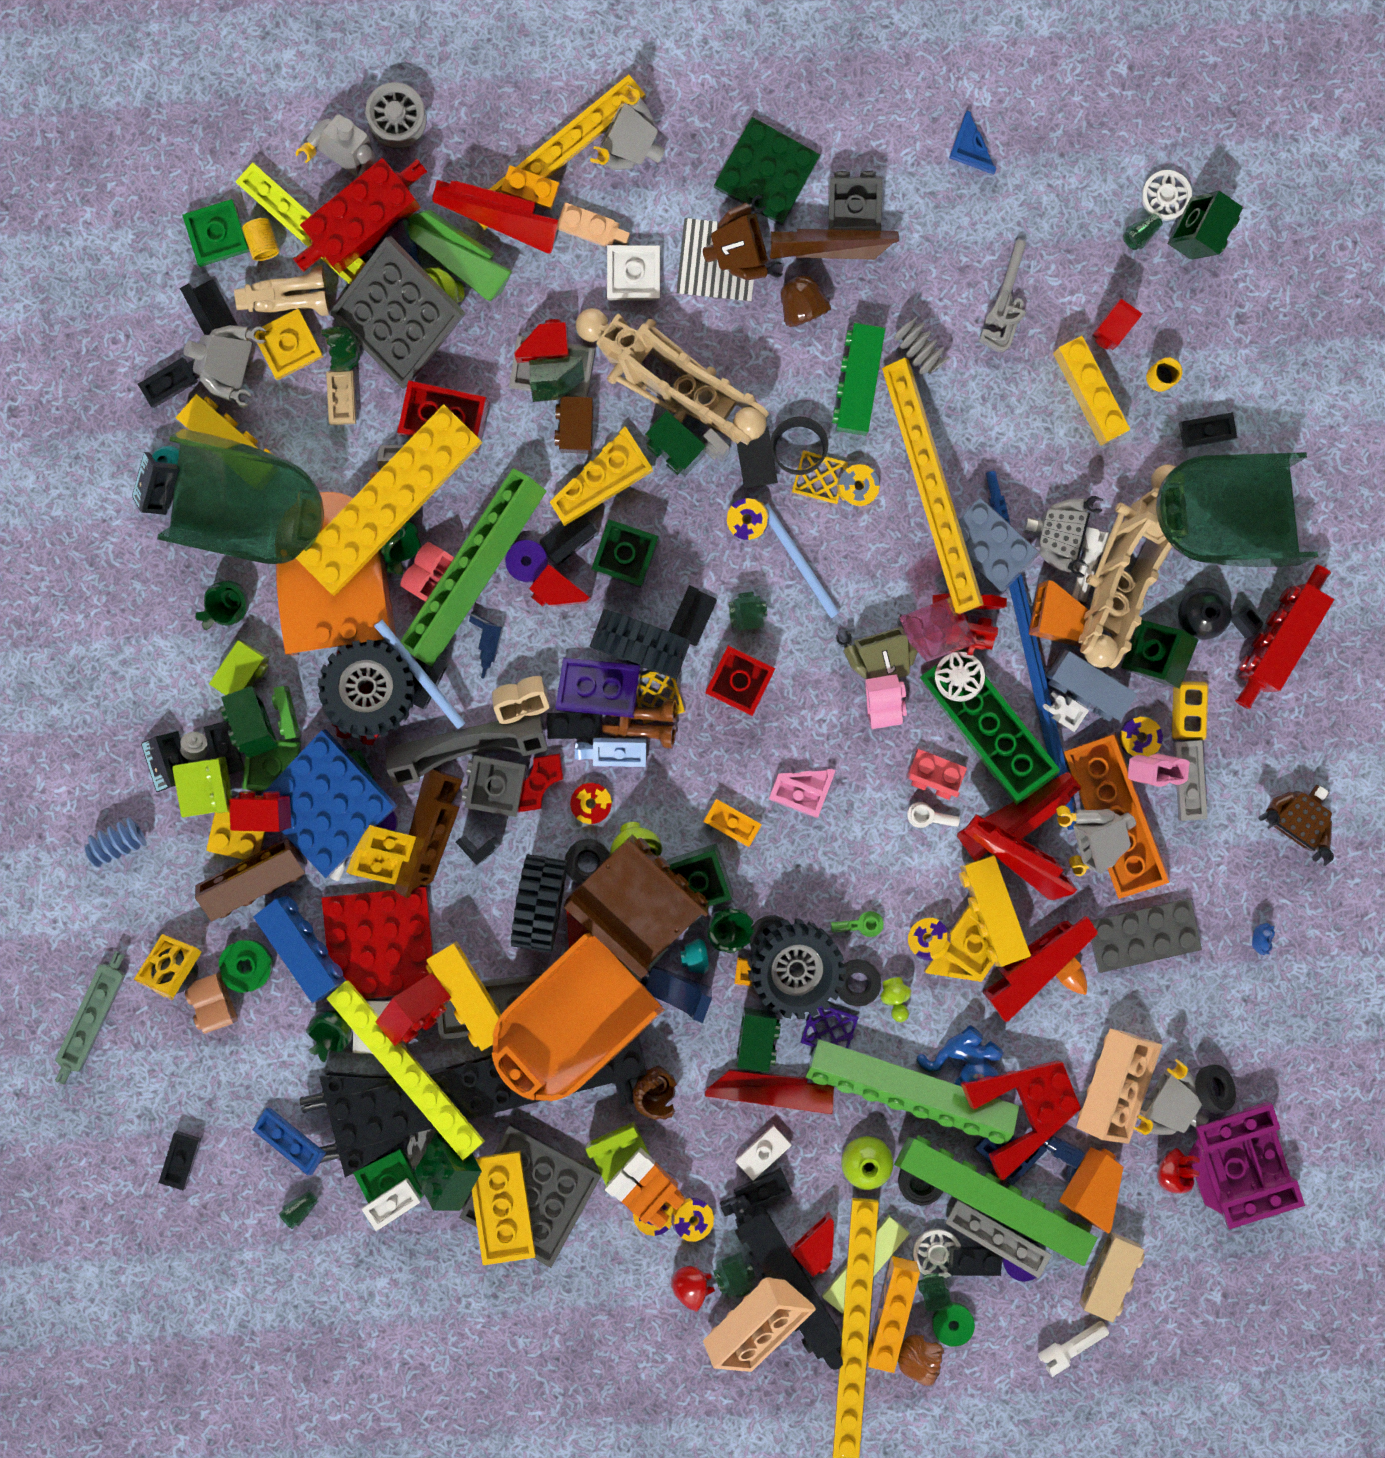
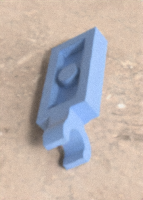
[575,738,646,767]

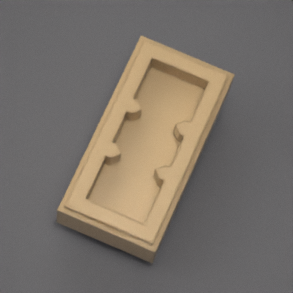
[326,370,357,425]

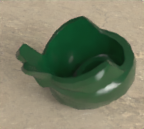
[380,520,421,575]
[195,580,250,631]
[306,1010,352,1062]

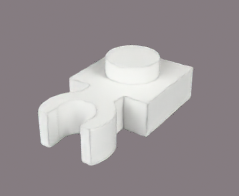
[1043,692,1089,732]

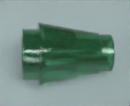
[1123,213,1163,250]
[279,1190,319,1229]

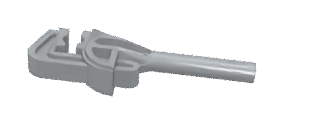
[979,240,1026,353]

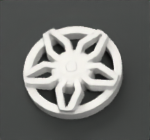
[1142,170,1192,221]
[935,652,985,701]
[913,1228,961,1279]

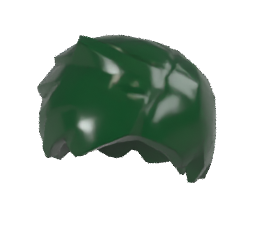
[321,326,360,372]
[707,908,755,953]

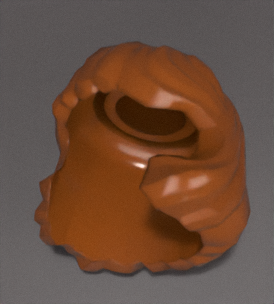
[898,1335,944,1386]

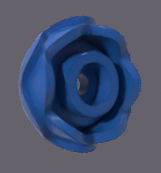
[1252,923,1275,955]

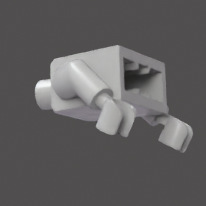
[184,325,267,408]

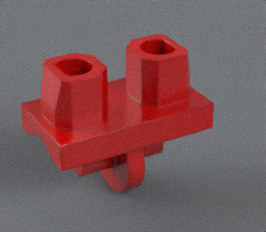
[946,613,998,656]

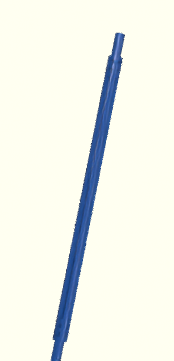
[985,471,1077,830]

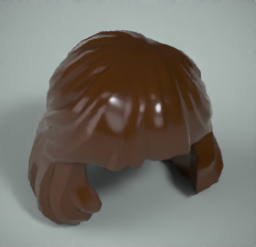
[780,275,831,327]
[633,1066,677,1120]

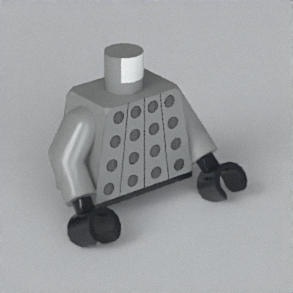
[1023,496,1103,578]

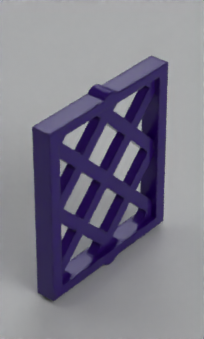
[800,1006,859,1049]

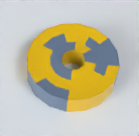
[837,464,880,507]

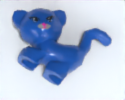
[916,1025,1004,1097]

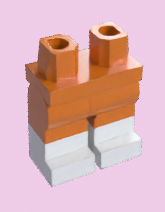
[605,1147,686,1229]

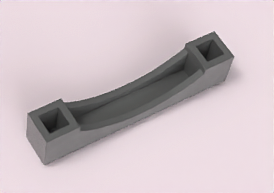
[385,714,548,788]

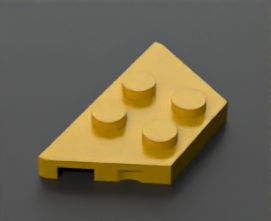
[923,905,994,982]

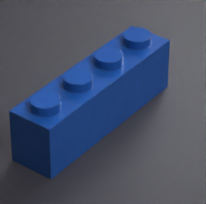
[253,896,346,1003]

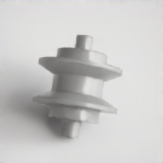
[180,732,208,760]

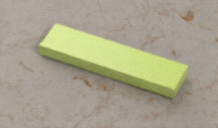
[822,1215,910,1314]

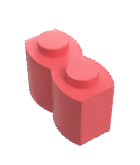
[400,542,454,602]

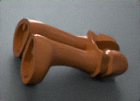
[602,699,677,749]

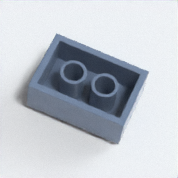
[958,498,1041,591]
[1046,650,1137,722]

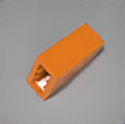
[1029,580,1089,648]
[1059,1147,1124,1234]

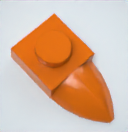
[1055,957,1087,995]

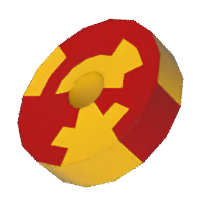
[570,782,612,824]

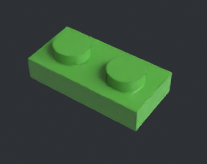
[272,686,301,739]

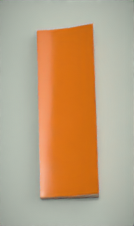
[1064,732,1170,899]

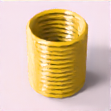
[242,218,280,261]
[1146,357,1183,392]

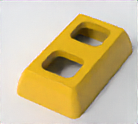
[1172,681,1209,741]

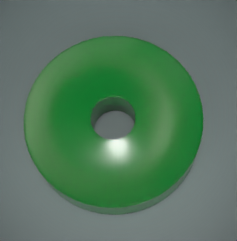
[932,1302,975,1347]

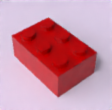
[397,380,490,454]

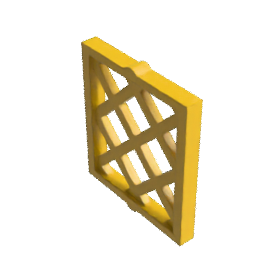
[792,450,849,504]
[637,672,685,724]

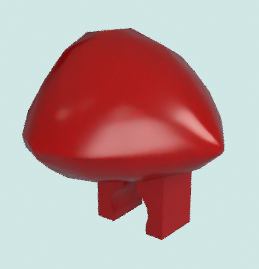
[1157,1148,1200,1194]
[671,1265,715,1312]

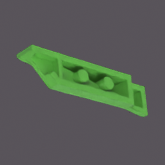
[407,209,513,301]

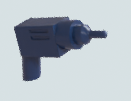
[469,612,503,679]
[1043,1135,1085,1183]

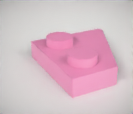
[769,769,836,818]

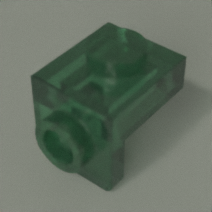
[918,1273,952,1312]

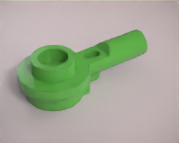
[831,911,884,937]

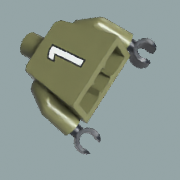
[836,613,919,680]

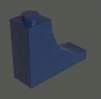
[641,965,712,1023]

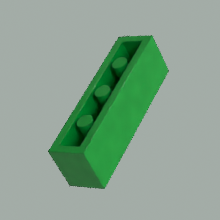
[832,323,885,436]

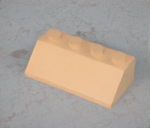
[1076,1028,1162,1144]
[703,1277,816,1372]

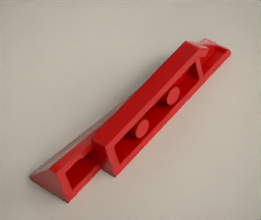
[432,180,559,254]
[957,772,1082,862]
[965,814,1077,900]
[982,916,1098,1022]
[704,1069,834,1114]

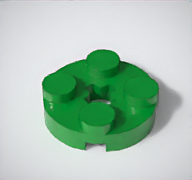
[219,939,273,993]

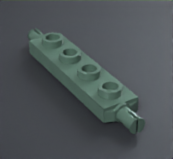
[55,951,126,1085]

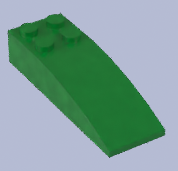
[920,646,1060,806]

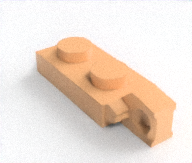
[558,202,630,247]

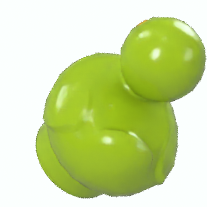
[880,977,912,1023]

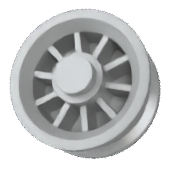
[366,82,426,149]

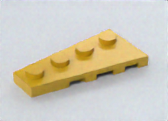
[550,426,653,526]

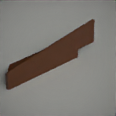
[770,229,899,260]
[395,768,463,898]

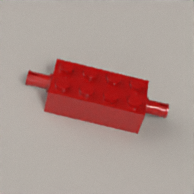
[293,158,428,274]
[1235,565,1335,709]

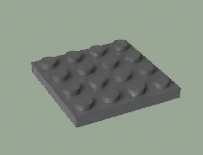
[329,236,466,389]
[459,1123,602,1268]

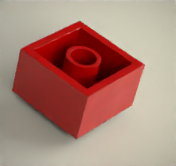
[705,645,776,716]
[375,973,452,1046]

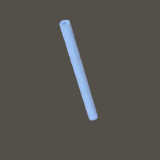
[764,503,840,618]
[374,619,466,729]

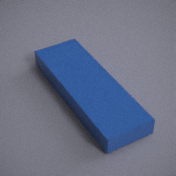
[252,1108,326,1175]

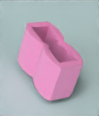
[865,674,907,729]
[1128,754,1190,787]

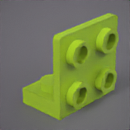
[173,757,233,818]
[585,1121,651,1185]

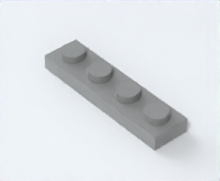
[945,1200,1052,1278]

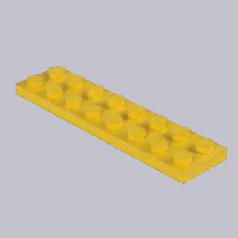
[296,404,483,596]

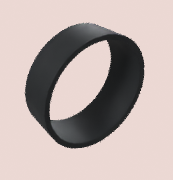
[770,416,829,475]

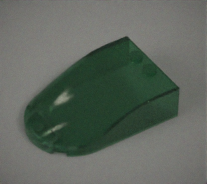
[157,429,324,564]
[1156,452,1318,567]

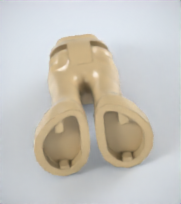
[234,265,330,316]

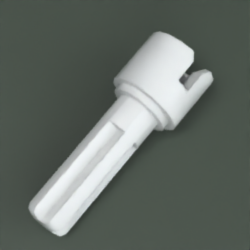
[1072,527,1110,602]
[1038,1321,1109,1377]

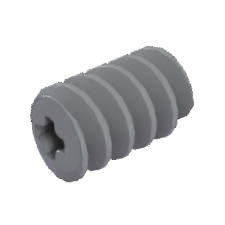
[894,317,950,376]

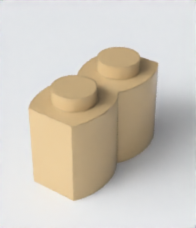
[492,676,550,724]

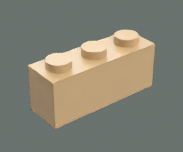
[1079,1231,1145,1323]

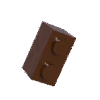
[554,396,594,454]

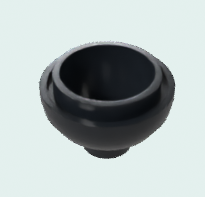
[1178,587,1232,640]

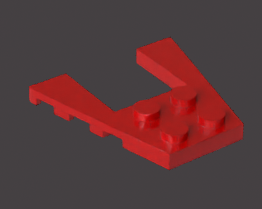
[961,1060,1081,1180]

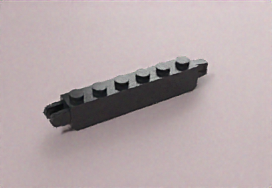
[730,1195,843,1371]

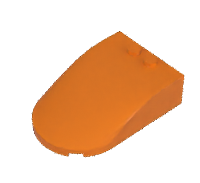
[275,492,397,656]
[492,932,665,1101]

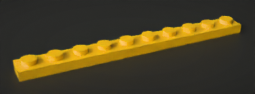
[882,357,984,614]
[832,1198,879,1458]

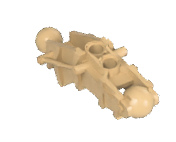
[575,308,769,445]
[1078,464,1186,669]

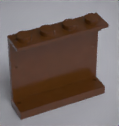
[564,834,709,979]

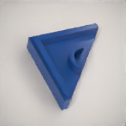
[949,110,996,175]

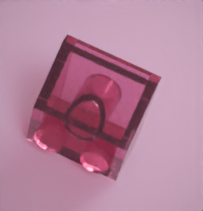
[899,596,975,662]

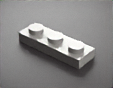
[1173,740,1207,821]

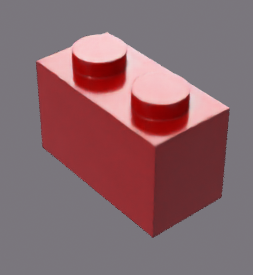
[229,791,291,832]

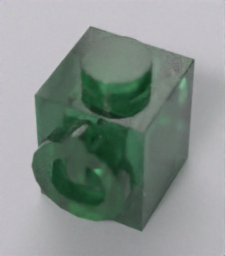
[728,592,768,632]
[713,1252,756,1298]

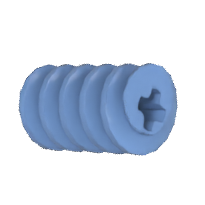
[85,817,147,868]

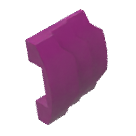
[1188,1101,1305,1230]

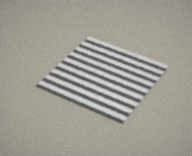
[676,218,754,301]

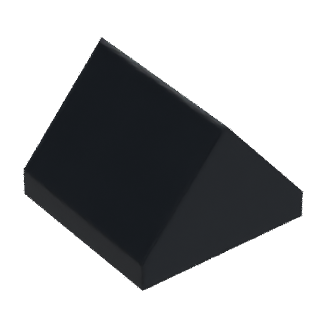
[1231,604,1263,639]

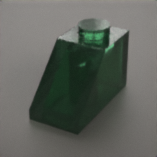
[529,356,585,402]

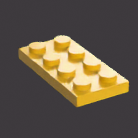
[471,1151,536,1265]

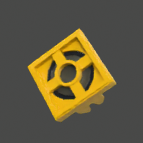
[134,934,202,1000]

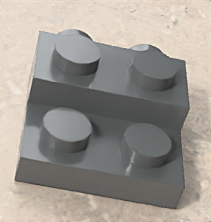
[828,171,883,231]
[462,755,527,817]

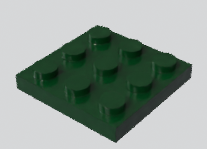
[714,117,821,226]

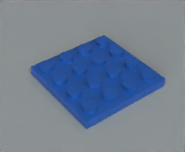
[261,729,398,878]

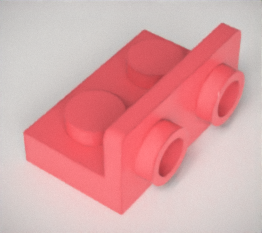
[906,749,967,800]

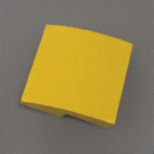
[346,825,416,885]

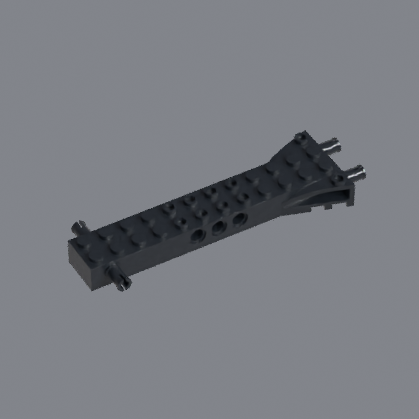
[300,1035,647,1178]

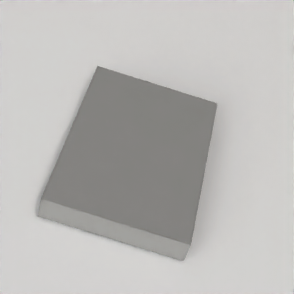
[509,335,595,397]

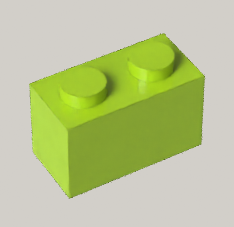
[209,640,269,695]

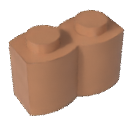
[185,972,238,1034]

